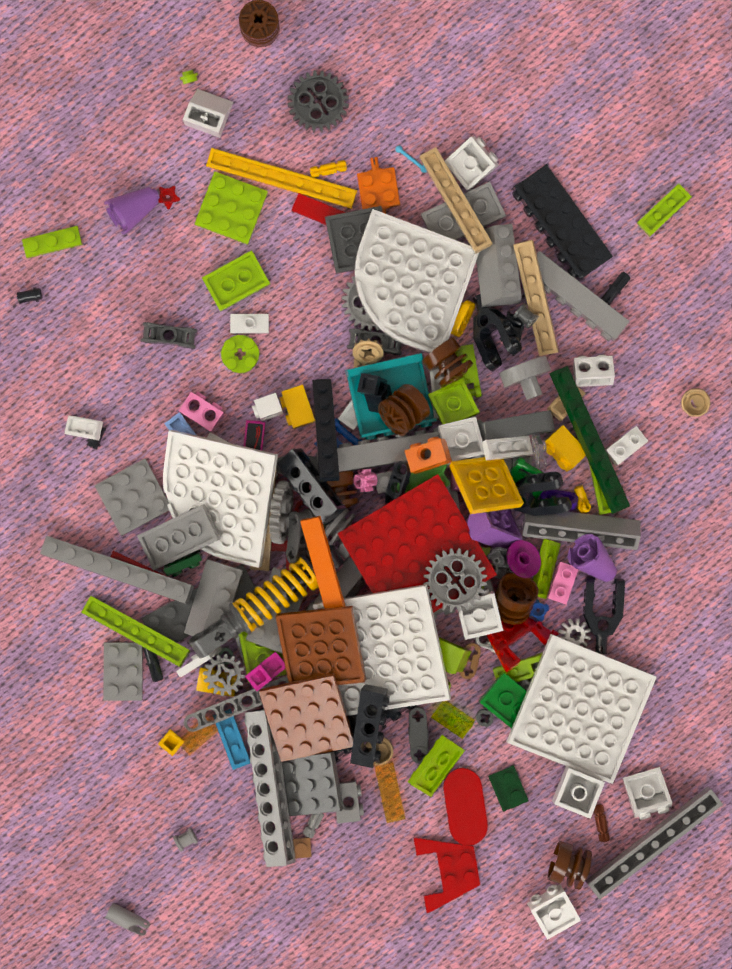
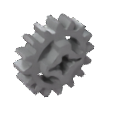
[203,653,245,696]

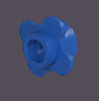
[529,599,549,621]

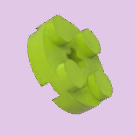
[221,335,259,374]

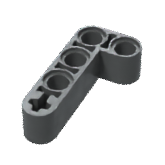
[478,410,555,441]

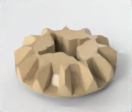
[353,338,384,365]

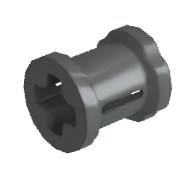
[513,304,539,329]
[476,709,494,727]

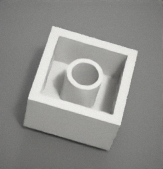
[552,766,605,819]

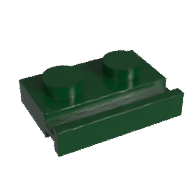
[164,550,202,577]
[488,765,529,812]

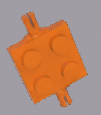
[357,157,401,214]

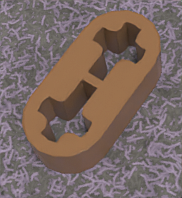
[459,643,481,679]

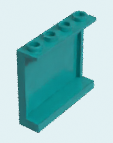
[345,353,437,440]

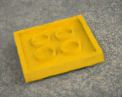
[449,457,524,514]

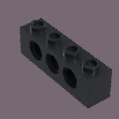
[277,448,346,524]
[350,684,390,768]

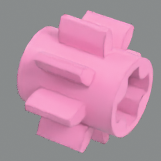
[354,469,378,492]

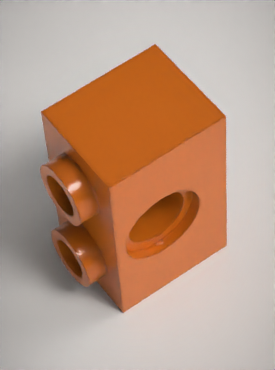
[404,436,452,474]

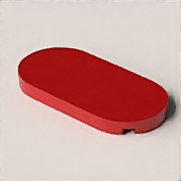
[443,768,488,846]

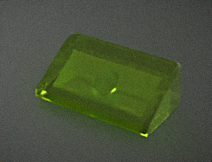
[431,701,475,739]

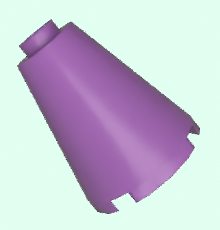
[104,187,160,235]
[568,534,617,582]

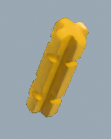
[310,160,347,178]

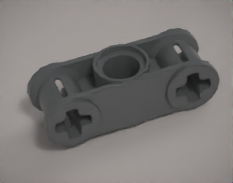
[140,322,198,349]
[347,329,402,355]
[286,508,314,564]
[408,706,428,764]

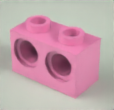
[179,391,224,433]
[547,562,578,605]

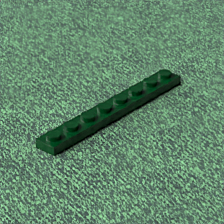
[549,366,630,514]

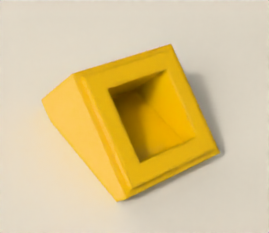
[158,729,185,756]

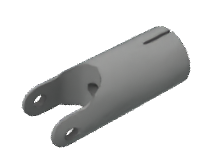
[105,903,150,936]

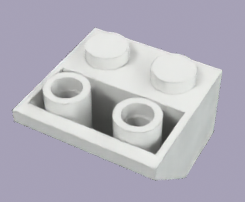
[183,89,233,138]

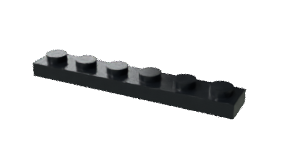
[312,379,340,482]

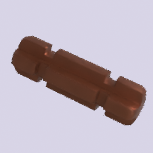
[593,804,610,842]

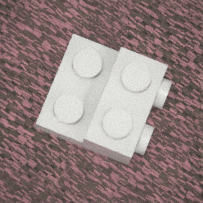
[445,136,499,191]
[438,417,485,465]
[458,588,503,640]
[623,767,672,820]
[527,884,581,940]

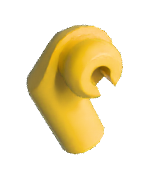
[574,485,591,513]

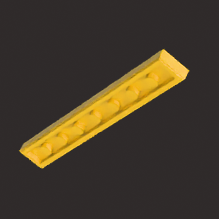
[206,148,357,209]

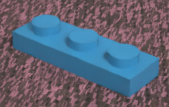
[213,708,250,770]

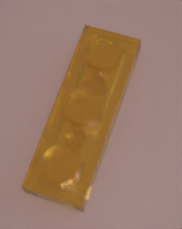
[374,762,405,823]

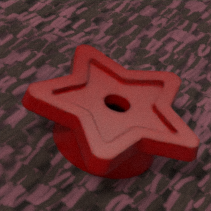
[158,186,180,210]

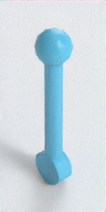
[395,145,427,173]

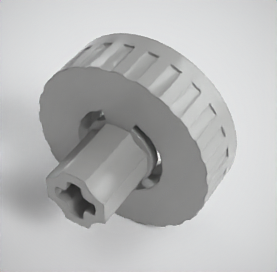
[499,356,551,400]

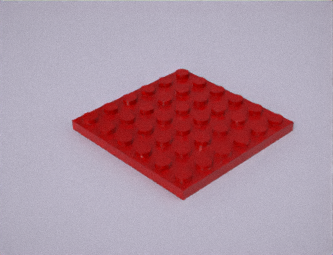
[337,474,497,613]

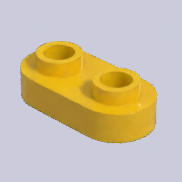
[451,300,475,338]

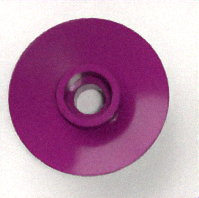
[507,540,541,578]

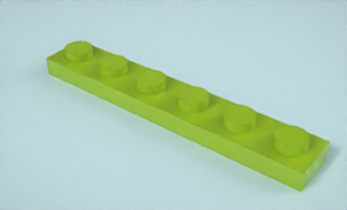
[81,596,190,668]

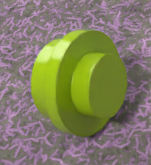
[179,70,198,84]

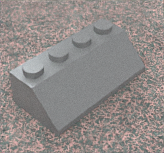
[476,224,521,307]
[184,559,244,640]

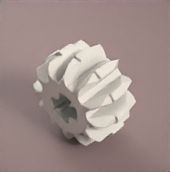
[558,618,591,647]

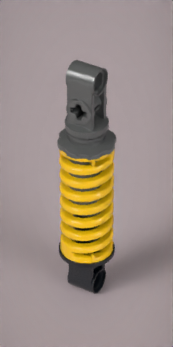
[189,545,344,658]

